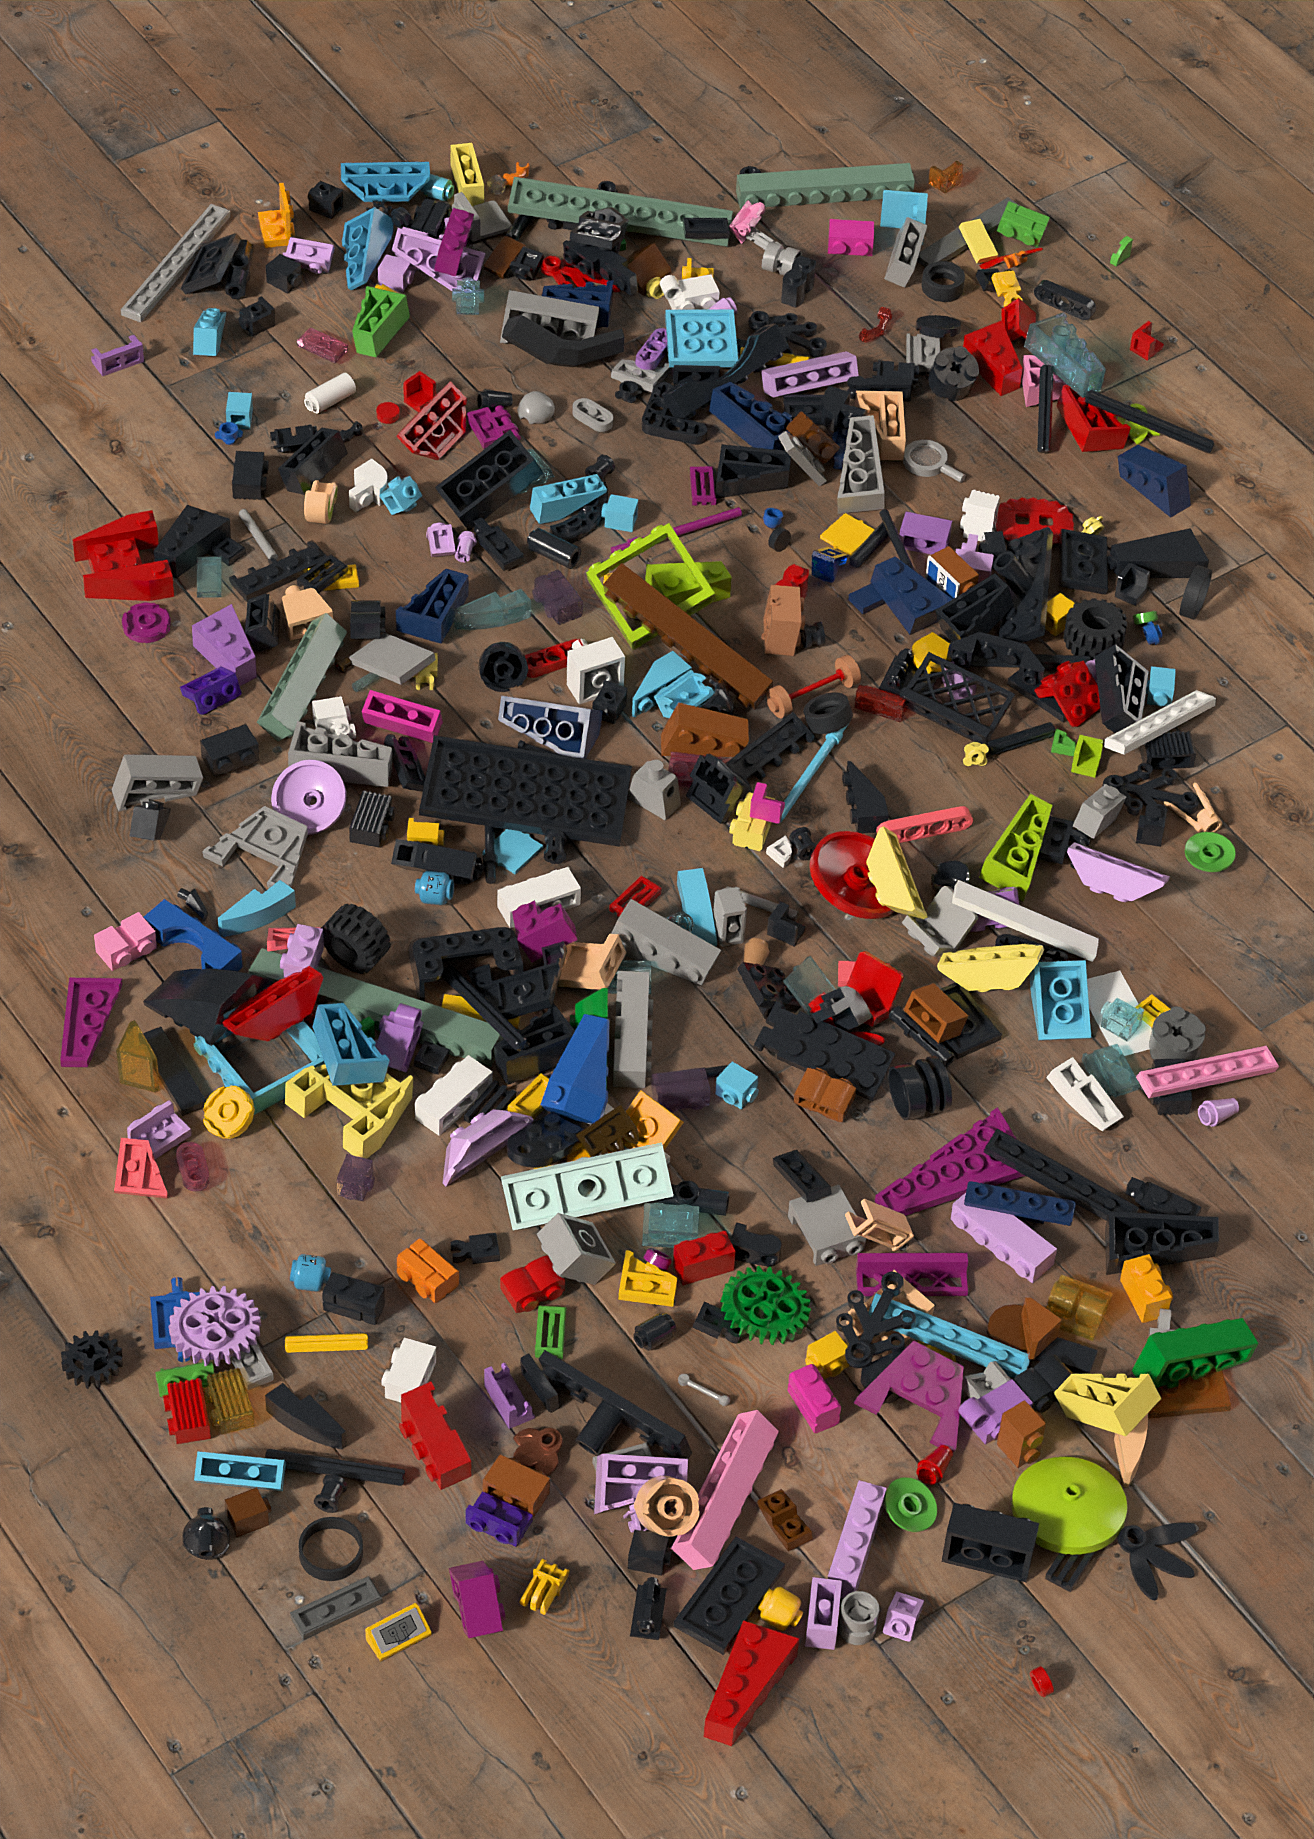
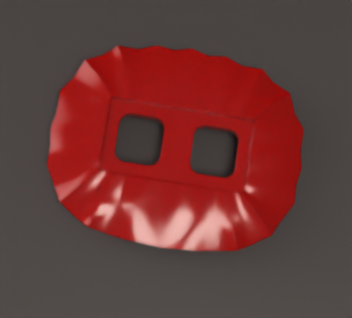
[995,497,1074,545]

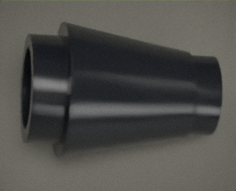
[477,389,513,411]

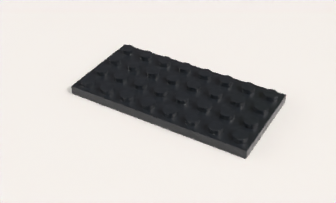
[419,735,632,847]

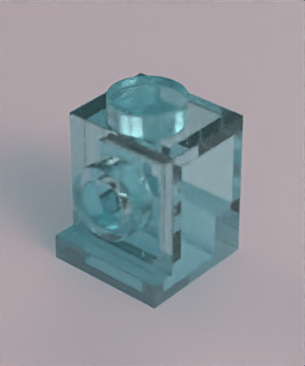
[1100,998,1144,1042]

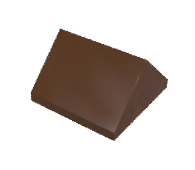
[626,243,671,296]

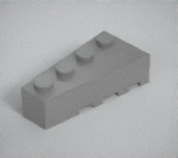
[500,290,599,343]

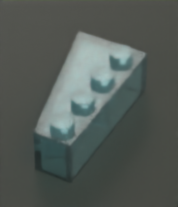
[1024,312,1106,398]

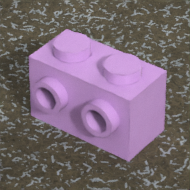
[280,924,324,977]

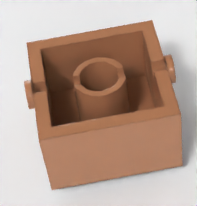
[761,585,805,656]

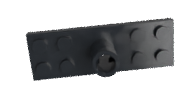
[993,527,1053,643]
[539,1350,692,1459]

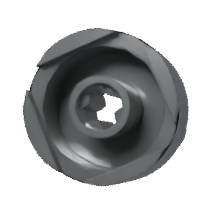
[1149,1006,1206,1062]

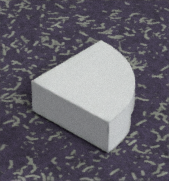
[766,836,792,868]

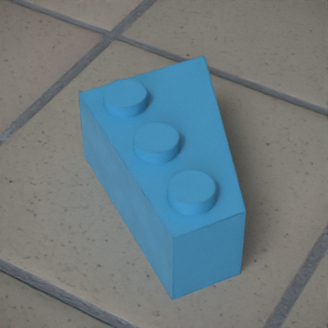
[313,1003,390,1086]

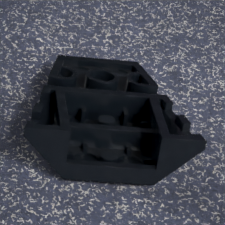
[143,969,274,1046]

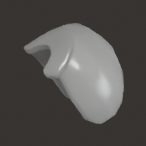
[517,391,555,424]

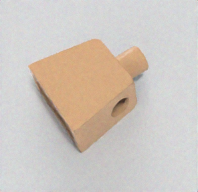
[281,585,333,641]

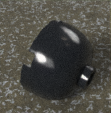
[478,642,528,692]

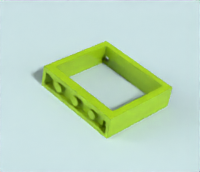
[586,523,716,650]

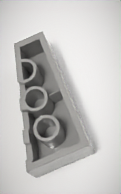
[837,415,884,514]
[288,721,392,787]
[611,899,721,985]
[613,971,653,1088]

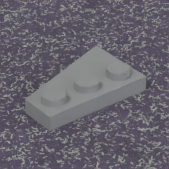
[778,431,826,486]

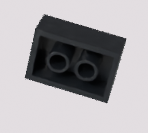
[941,1502,1039,1582]

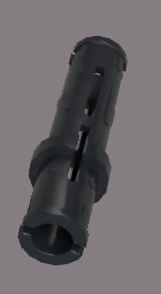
[889,1005,956,1068]

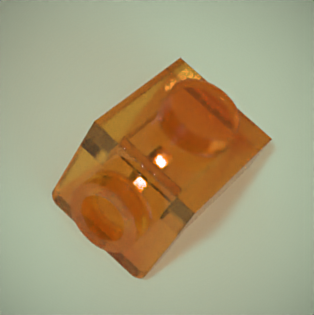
[928,161,964,194]

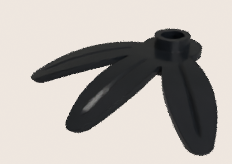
[1117,1523,1199,1600]

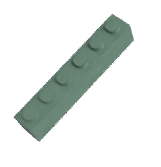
[256,613,347,741]

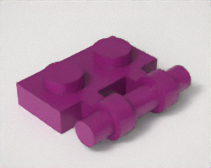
[467,405,521,449]

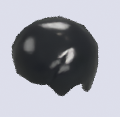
[931,861,970,894]

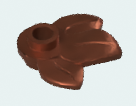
[513,1428,563,1477]

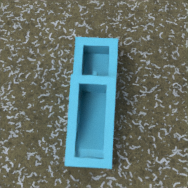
[677,868,717,946]
[218,880,296,937]

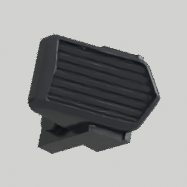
[570,207,629,254]
[686,754,752,824]

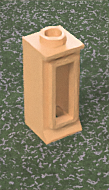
[845,1199,914,1252]

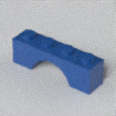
[143,899,243,972]

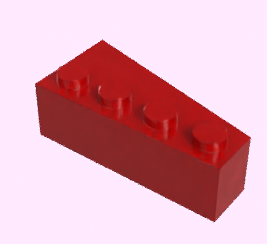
[704,1621,799,1746]

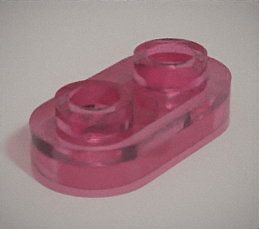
[176,1142,210,1192]

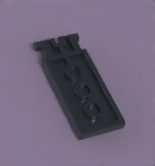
[753,1001,895,1102]

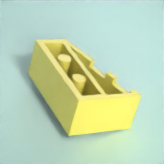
[1054,1374,1161,1436]

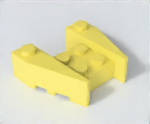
[285,1064,413,1162]

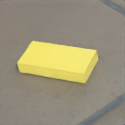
[959,219,998,263]

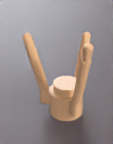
[1164,783,1223,833]

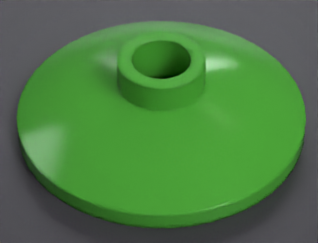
[1185,832,1236,872]
[884,1477,937,1532]

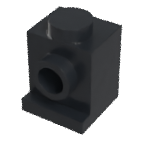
[238,296,276,336]
[978,531,1006,569]
[592,680,627,724]
[1136,805,1167,847]

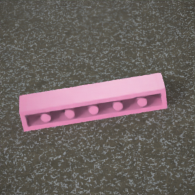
[671,1410,779,1570]

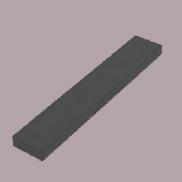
[917,197,1020,268]

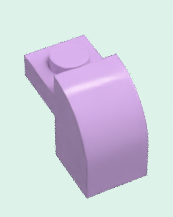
[956,534,994,583]

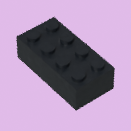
[435,430,544,531]

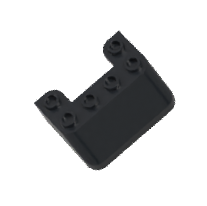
[408,927,523,1002]

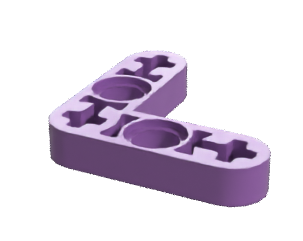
[635,328,668,370]

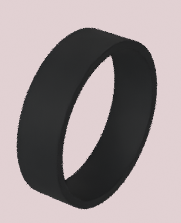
[1179,565,1212,620]
[299,1517,363,1581]

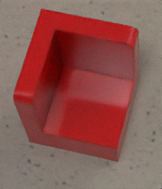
[1130,321,1164,361]
[403,371,436,412]

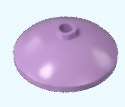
[271,760,346,835]

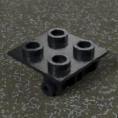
[879,648,938,696]

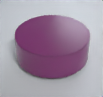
[643,1248,672,1270]

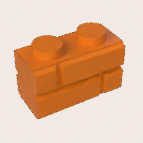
[397,1238,459,1303]

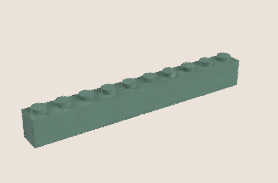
[248,948,503,1067]

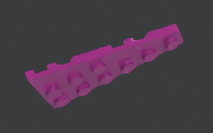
[875,1107,1025,1216]

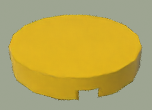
[203,1085,255,1139]

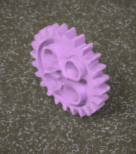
[169,1286,261,1366]

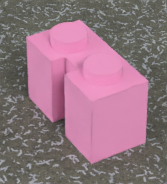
[94,912,157,971]

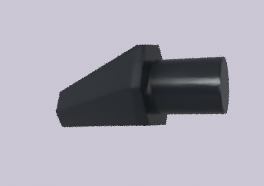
[177,888,208,921]

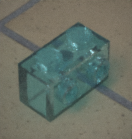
[642,1203,699,1248]

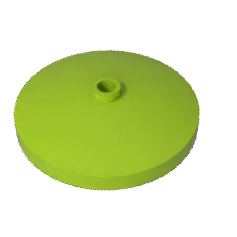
[1011,1457,1127,1555]

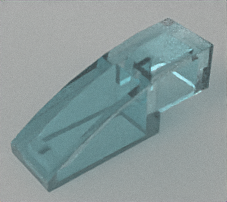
[454,589,531,630]

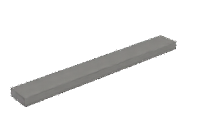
[121,204,231,322]

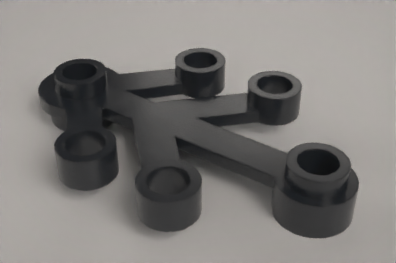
[748,311,827,358]
[1102,763,1199,816]
[836,1271,916,1368]

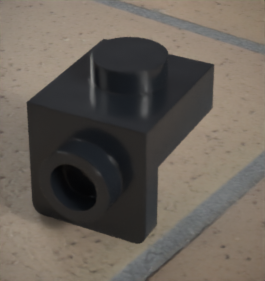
[510,247,544,280]

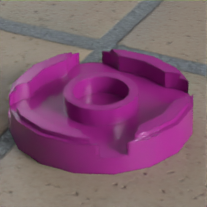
[122,602,171,643]

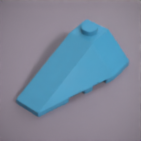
[342,207,394,290]

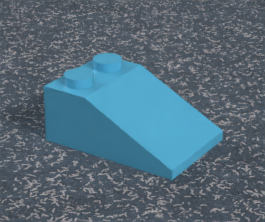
[1029,960,1091,1041]

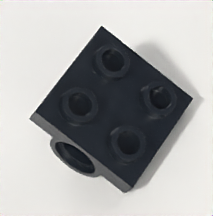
[737,962,801,1020]

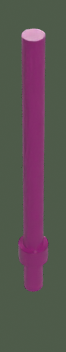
[611,507,742,553]

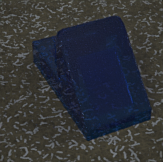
[812,547,848,583]

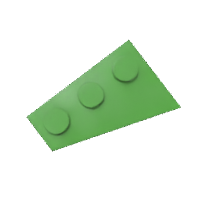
[352,286,410,357]

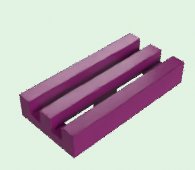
[690,466,716,506]

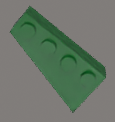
[1132,1318,1259,1389]

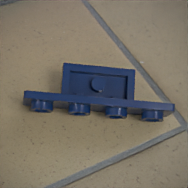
[964,1181,1076,1226]

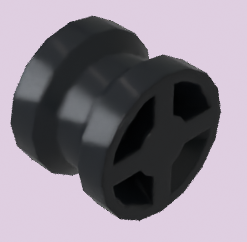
[800,622,825,648]

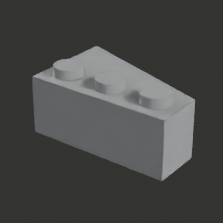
[112,755,203,812]

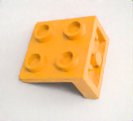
[258,183,295,248]

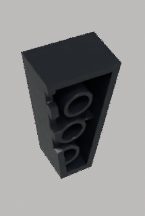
[1105,1211,1219,1275]

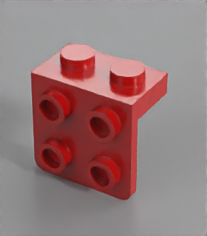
[1035,661,1100,727]
[846,951,904,1026]

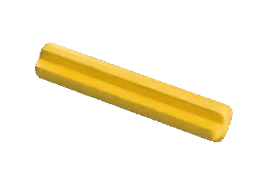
[285,1333,368,1353]

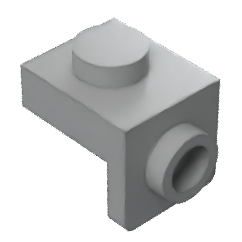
[962,1361,1010,1399]

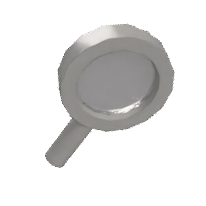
[903,440,966,483]

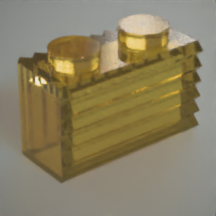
[203,1368,255,1435]

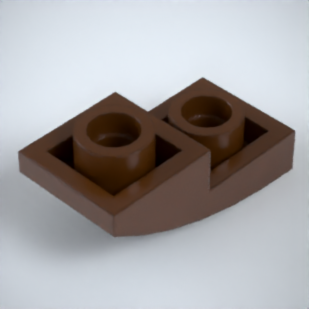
[484,235,526,279]
[757,1489,813,1551]

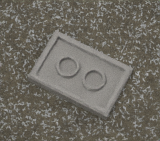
[349,632,436,685]

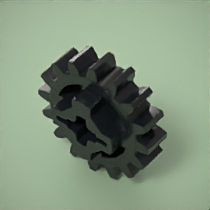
[61,1330,123,1389]

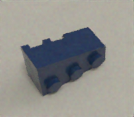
[542,280,614,328]
[1118,445,1191,518]

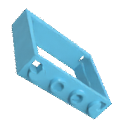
[193,1006,325,1115]

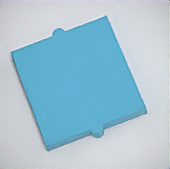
[483,829,543,874]

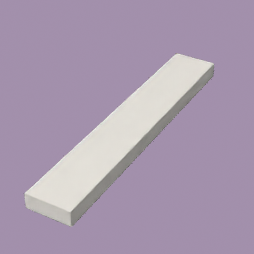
[1104,690,1216,755]
[952,880,1099,962]

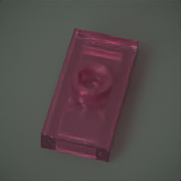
[297,327,348,363]

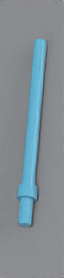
[780,724,849,822]

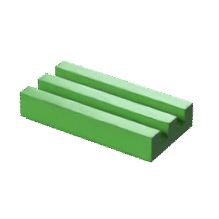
[535,1306,566,1359]

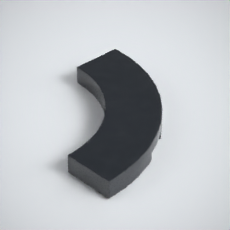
[550,481,608,543]

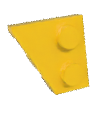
[618,1250,677,1307]

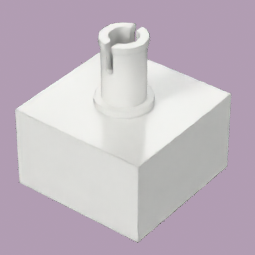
[567,637,625,705]

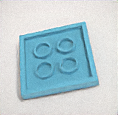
[665,309,738,367]

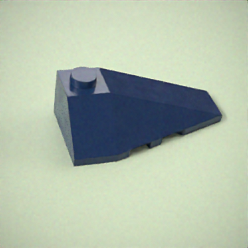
[498,696,603,759]

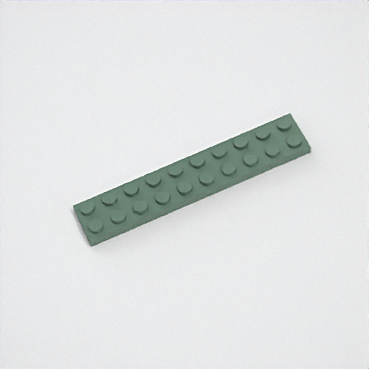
[508,177,733,246]

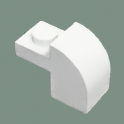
[349,459,388,512]

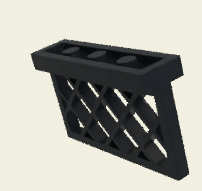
[900,652,1015,745]

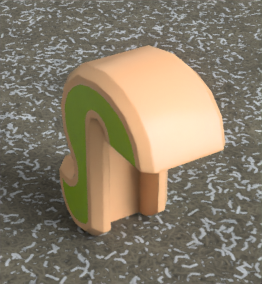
[304,480,338,524]

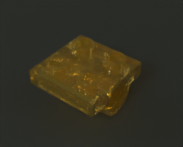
[1046,1274,1113,1341]

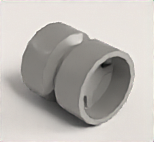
[762,241,801,276]
[838,1591,879,1645]

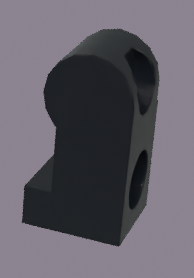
[730,1222,781,1267]

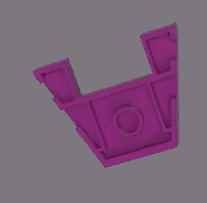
[854,1341,964,1453]

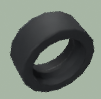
[921,261,965,302]
[803,692,853,734]

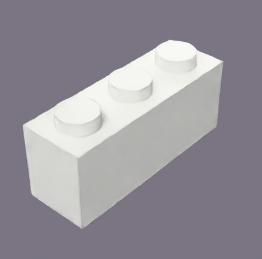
[497,867,581,928]
[415,1055,493,1136]

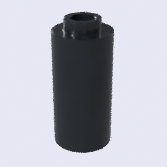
[527,528,581,569]

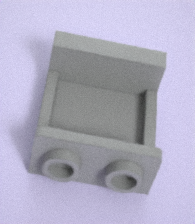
[788,1185,866,1266]

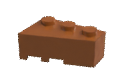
[661,702,749,757]

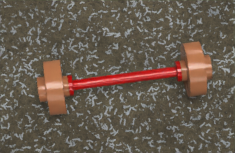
[767,655,861,719]

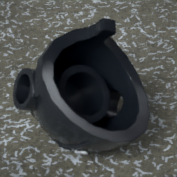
[697,677,734,716]
[182,1507,230,1560]

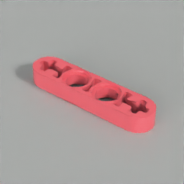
[876,806,973,843]

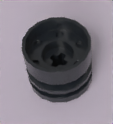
[888,1056,952,1120]

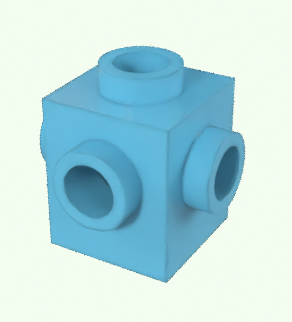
[379,476,423,515]

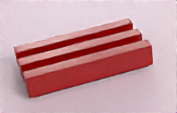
[609,875,661,917]

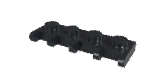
[229,540,327,602]
[725,712,815,785]

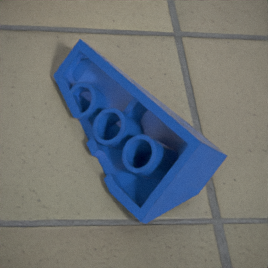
[540,1014,609,1124]

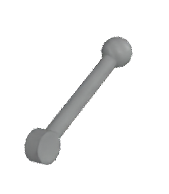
[678,1374,730,1406]

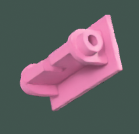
[729,200,765,244]

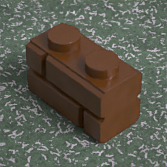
[786,412,840,464]

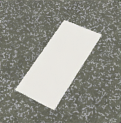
[1087,971,1152,1058]

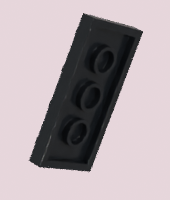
[674,1536,785,1655]

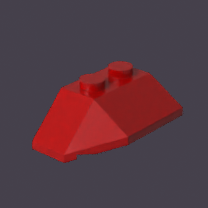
[396,381,467,461]
[222,966,323,1041]

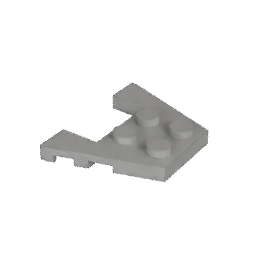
[203,806,308,889]

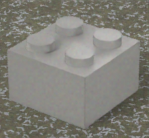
[537,1213,616,1285]

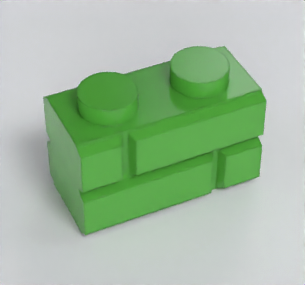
[997,201,1050,247]

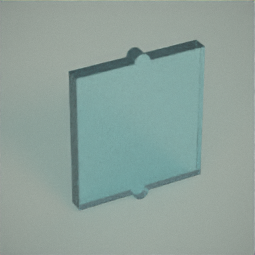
[783,956,836,1016]

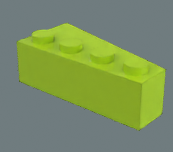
[979,793,1052,902]

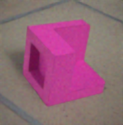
[750,782,785,824]

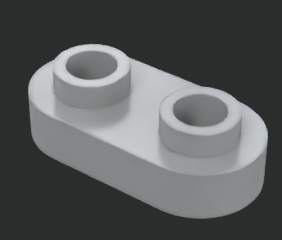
[572,398,613,432]

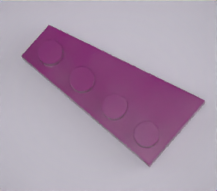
[60,977,123,1067]

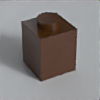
[225,1487,272,1537]

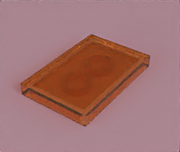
[1148,1368,1231,1419]

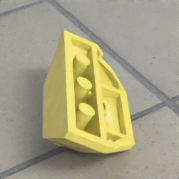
[866,826,928,919]
[937,944,1044,992]

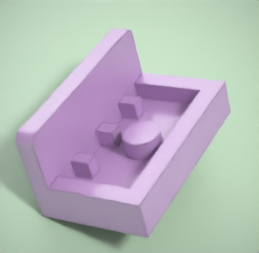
[283,237,335,274]
[127,1100,191,1159]

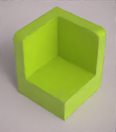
[1071,735,1104,778]

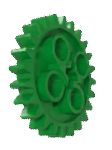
[720,1266,811,1345]

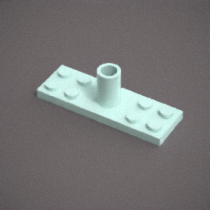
[501,1142,673,1230]

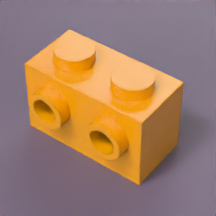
[1120,1254,1173,1323]

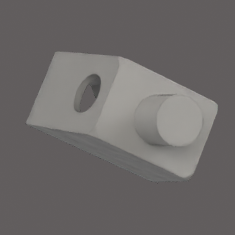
[627,760,681,821]

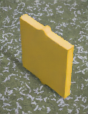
[820,513,874,556]

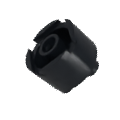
[928,346,979,401]

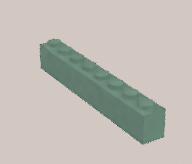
[736,163,915,209]

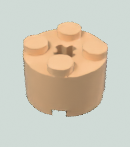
[634,1475,700,1537]

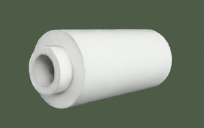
[304,373,356,414]

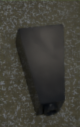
[1107,528,1209,578]

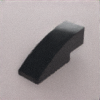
[265,1383,346,1450]

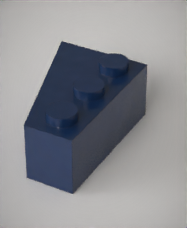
[870,557,952,635]
[396,569,469,644]

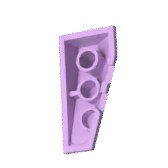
[392,228,486,297]

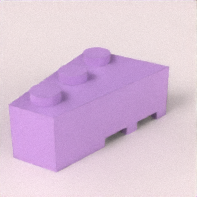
[594,1454,688,1514]

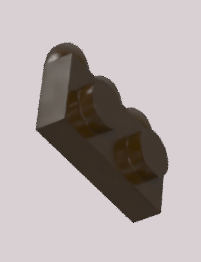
[576,1104,639,1157]

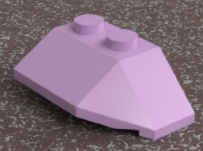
[1067,842,1170,902]
[443,1109,533,1187]

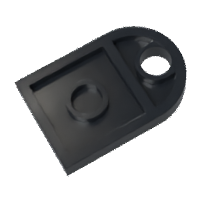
[507,1113,584,1168]

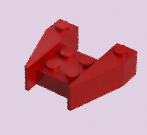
[72,510,174,601]

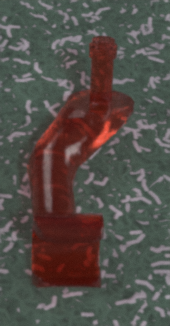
[859,307,892,342]

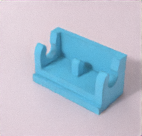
[654,670,714,718]

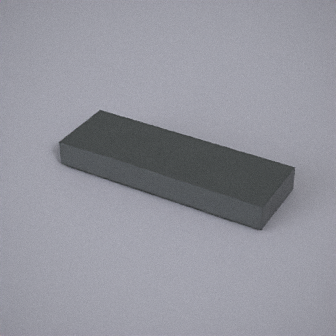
[290,1576,383,1640]

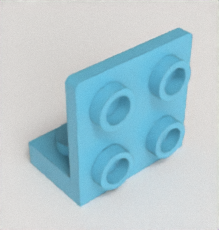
[880,190,928,245]

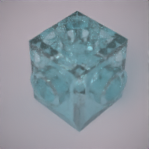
[452,278,484,315]

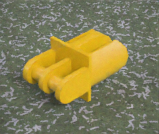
[519,1559,570,1615]

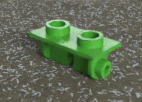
[155,1360,216,1397]

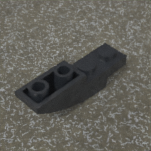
[563,240,638,296]

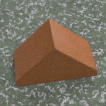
[1021,1298,1062,1359]

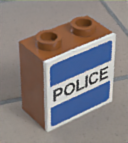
[925,546,979,599]

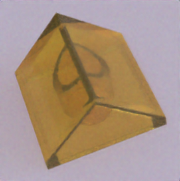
[116,1020,160,1092]

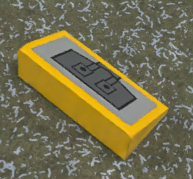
[365,1603,432,1662]

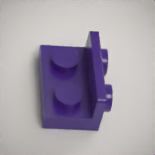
[180,666,242,715]
[466,1492,533,1547]

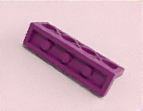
[856,1253,968,1296]

